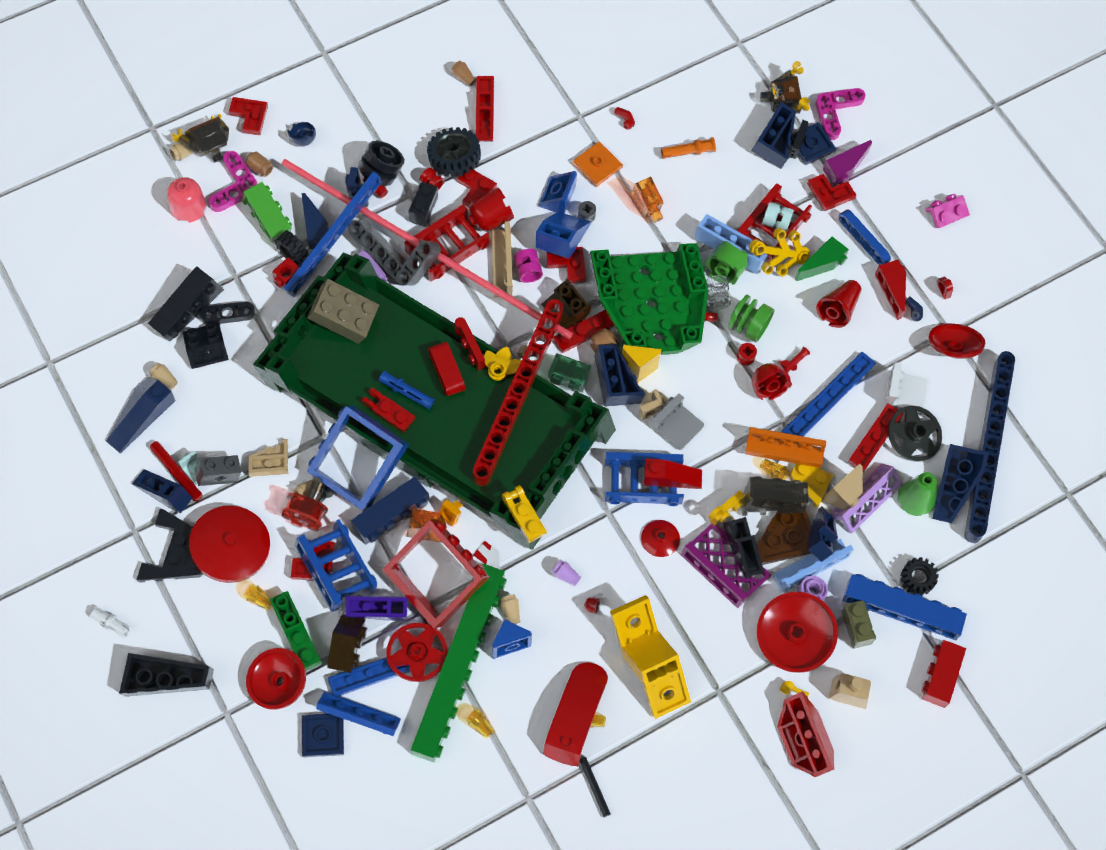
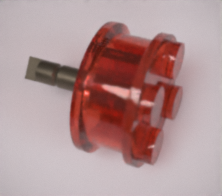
[280,476,329,532]

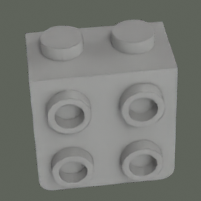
[652,393,704,450]

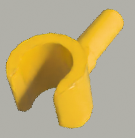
[779,681,809,697]

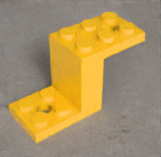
[610,595,691,719]

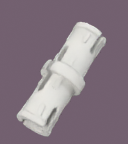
[90,607,131,638]

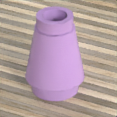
[551,559,581,586]

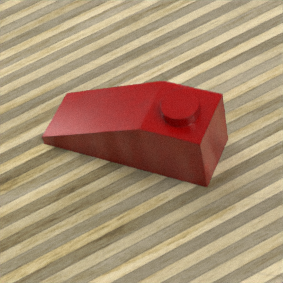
[875,259,906,320]
[643,459,702,489]

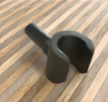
[313,484,334,510]

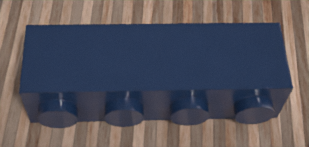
[351,476,429,545]

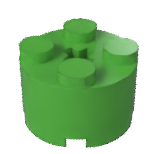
[705,241,748,285]

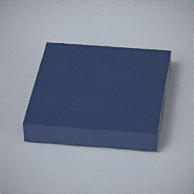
[790,122,837,165]
[302,714,344,758]

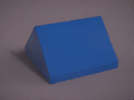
[538,171,577,213]
[492,619,532,659]

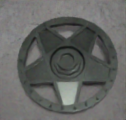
[888,406,942,462]

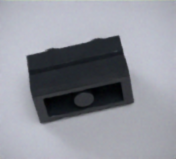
[408,182,438,227]

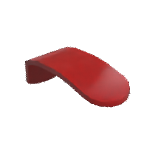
[543,662,608,767]

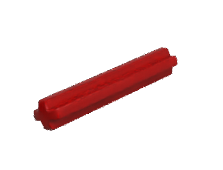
[150,441,203,502]

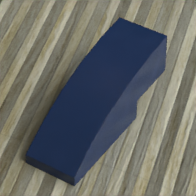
[808,506,838,562]

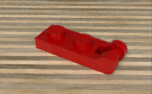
[455,317,485,371]

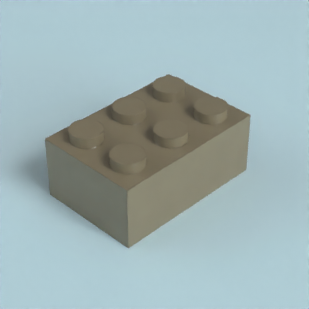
[307,279,379,344]

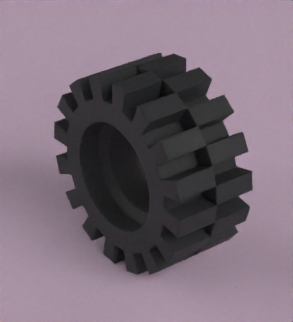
[275,230,309,265]
[900,557,939,596]

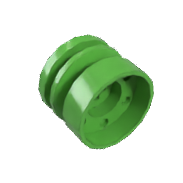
[728,294,775,343]

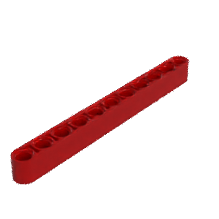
[473,299,563,486]

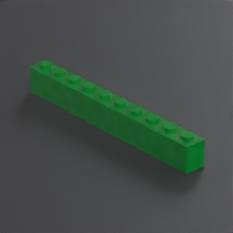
[410,563,507,763]

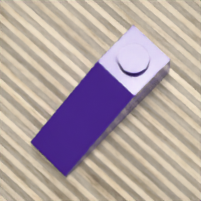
[346,596,408,621]

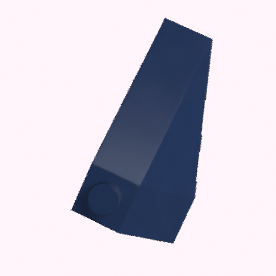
[106,377,176,454]
[932,444,989,524]

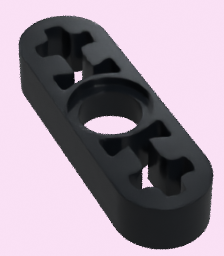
[200,301,255,325]

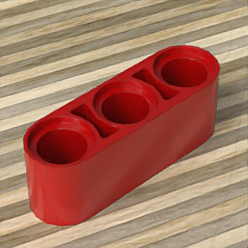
[428,341,466,397]

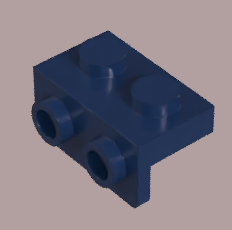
[345,167,369,207]

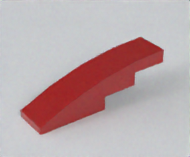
[476,76,494,142]

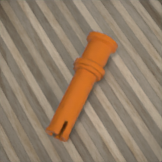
[661,136,716,159]

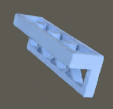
[773,538,854,593]

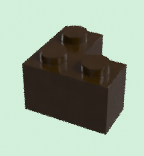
[327,614,368,673]

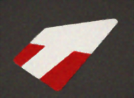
[473,541,500,569]

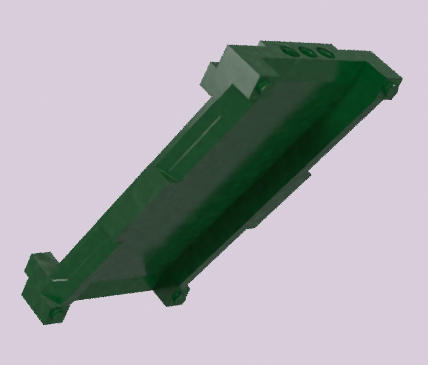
[252,252,616,550]

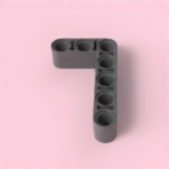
[348,220,441,286]

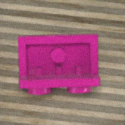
[925,193,970,228]

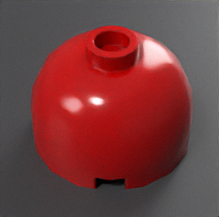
[751,363,791,400]

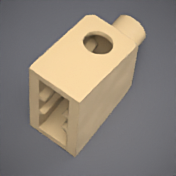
[828,673,871,710]

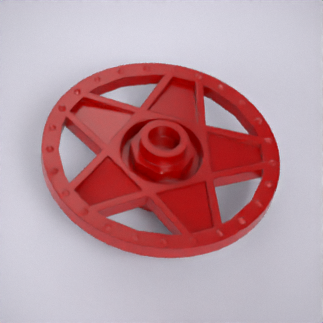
[386,623,448,682]

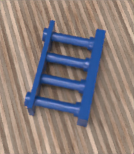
[605,452,684,506]
[294,519,377,612]

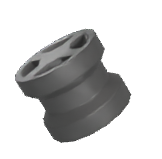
[578,201,596,223]

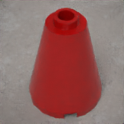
[816,280,862,328]

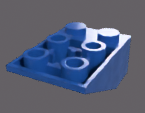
[536,211,591,259]

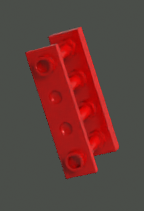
[737,183,812,262]
[404,204,490,282]

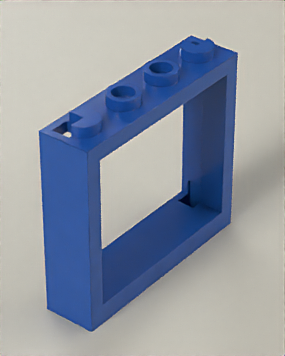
[306,405,409,511]

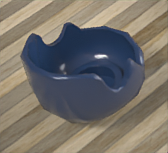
[287,122,316,147]

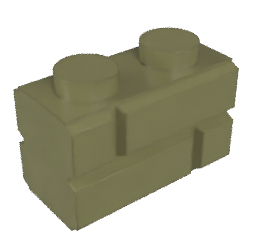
[841,601,876,649]

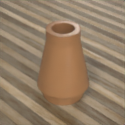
[451,60,476,87]

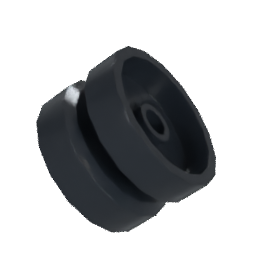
[358,140,405,186]

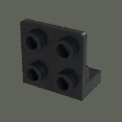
[183,323,229,369]

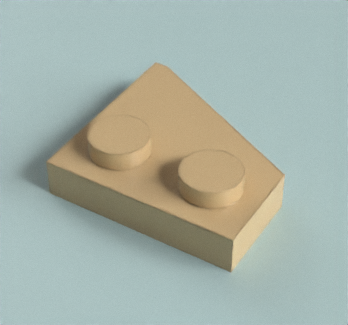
[248,439,289,477]

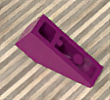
[823,140,872,186]

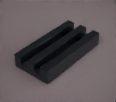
[790,119,809,159]

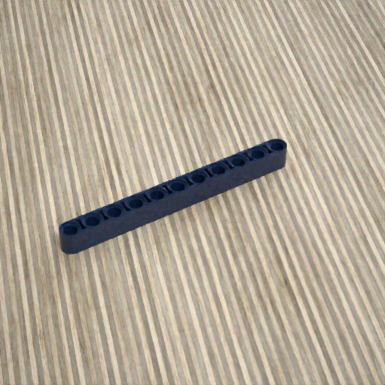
[964,351,1015,544]

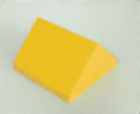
[622,345,661,383]

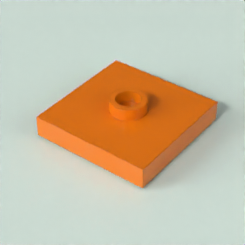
[573,141,623,187]

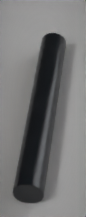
[580,757,611,818]

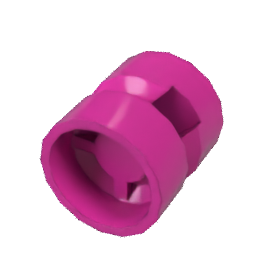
[514,249,543,283]

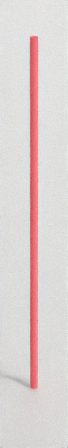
[281,159,573,340]

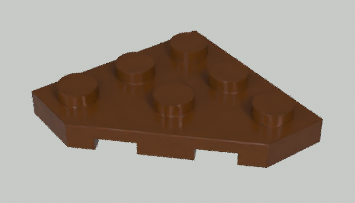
[757,497,811,565]

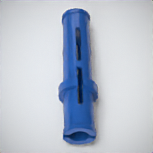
[379,371,435,410]

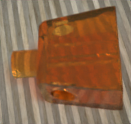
[630,176,664,223]
[406,509,446,543]

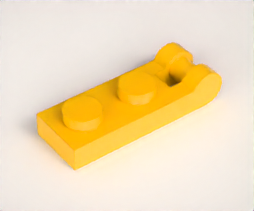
[502,485,547,543]

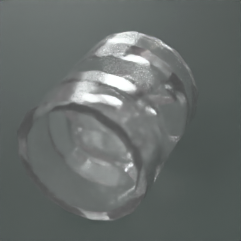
[706,275,731,310]

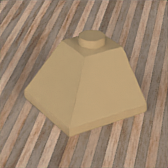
[822,464,863,510]

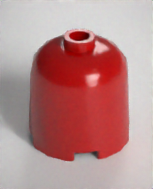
[468,187,514,232]

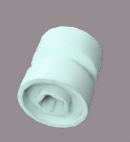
[762,202,794,232]

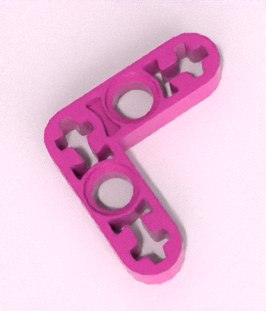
[815,88,866,140]
[209,151,257,212]

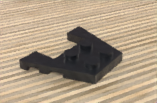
[136,508,202,583]

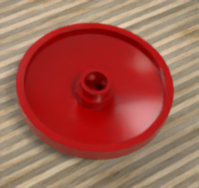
[189,506,270,583]
[757,592,838,673]

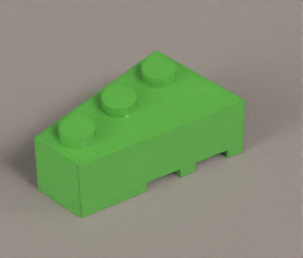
[242,181,292,243]

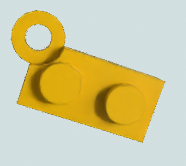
[708,490,745,526]

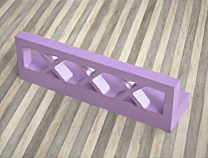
[830,463,903,533]

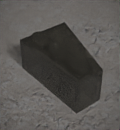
[742,476,809,516]

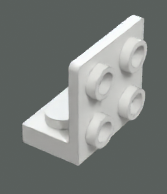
[884,362,928,413]

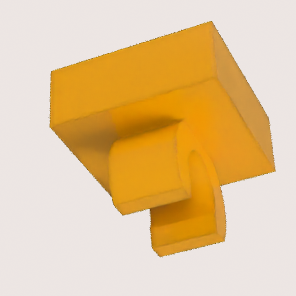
[438,499,463,527]

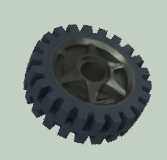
[427,127,481,177]

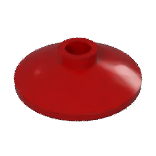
[641,520,680,557]

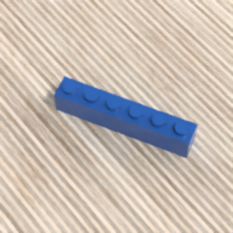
[842,574,967,641]

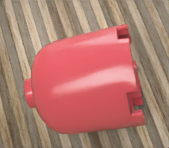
[167,177,207,223]

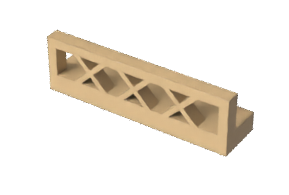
[492,221,513,297]

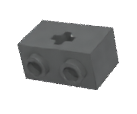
[194,455,242,486]

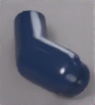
[905,296,923,322]

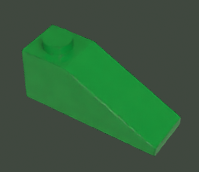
[795,236,849,281]

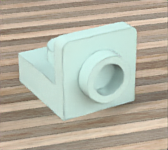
[178,451,199,485]

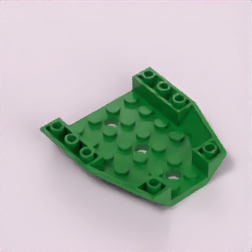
[590,243,708,355]

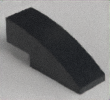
[723,517,764,578]

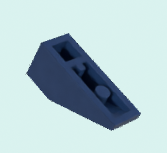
[301,193,329,249]
[132,469,193,514]

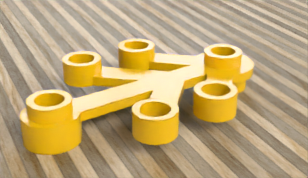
[749,228,810,277]

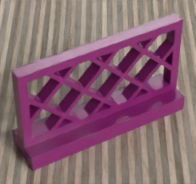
[680,524,771,608]

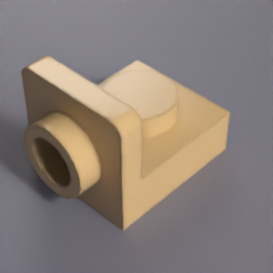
[639,389,665,420]

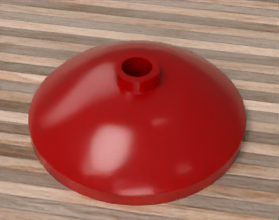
[928,323,986,359]
[246,648,306,710]

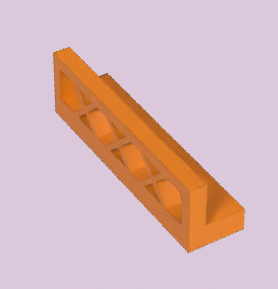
[745,427,827,468]

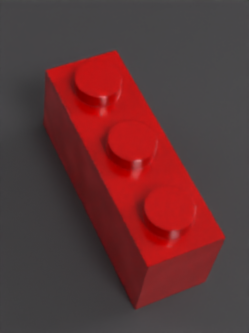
[921,639,967,708]

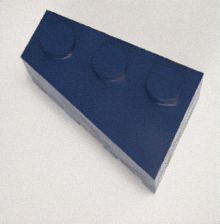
[751,102,796,169]
[594,344,645,407]

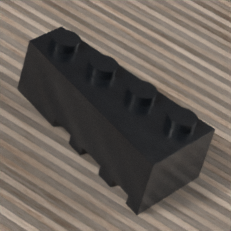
[147,266,224,341]
[119,653,214,697]

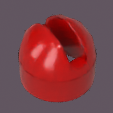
[584,597,600,614]

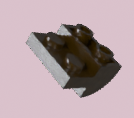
[541,279,591,329]

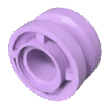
[797,576,828,601]

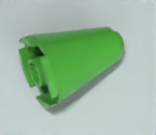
[897,472,937,516]

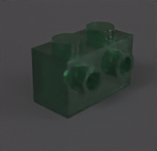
[548,353,592,393]

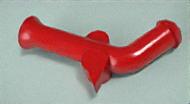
[778,346,810,388]

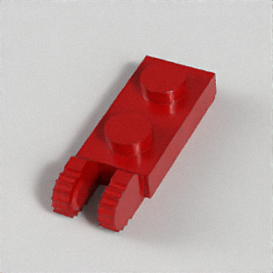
[361,388,415,433]

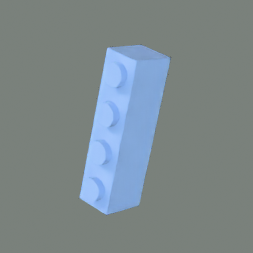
[694,214,768,274]

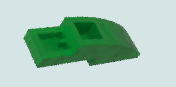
[269,590,322,671]

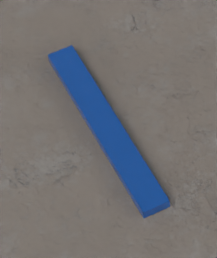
[284,171,382,297]
[774,351,876,463]

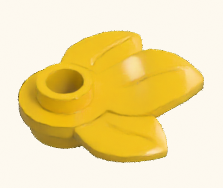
[484,347,521,381]

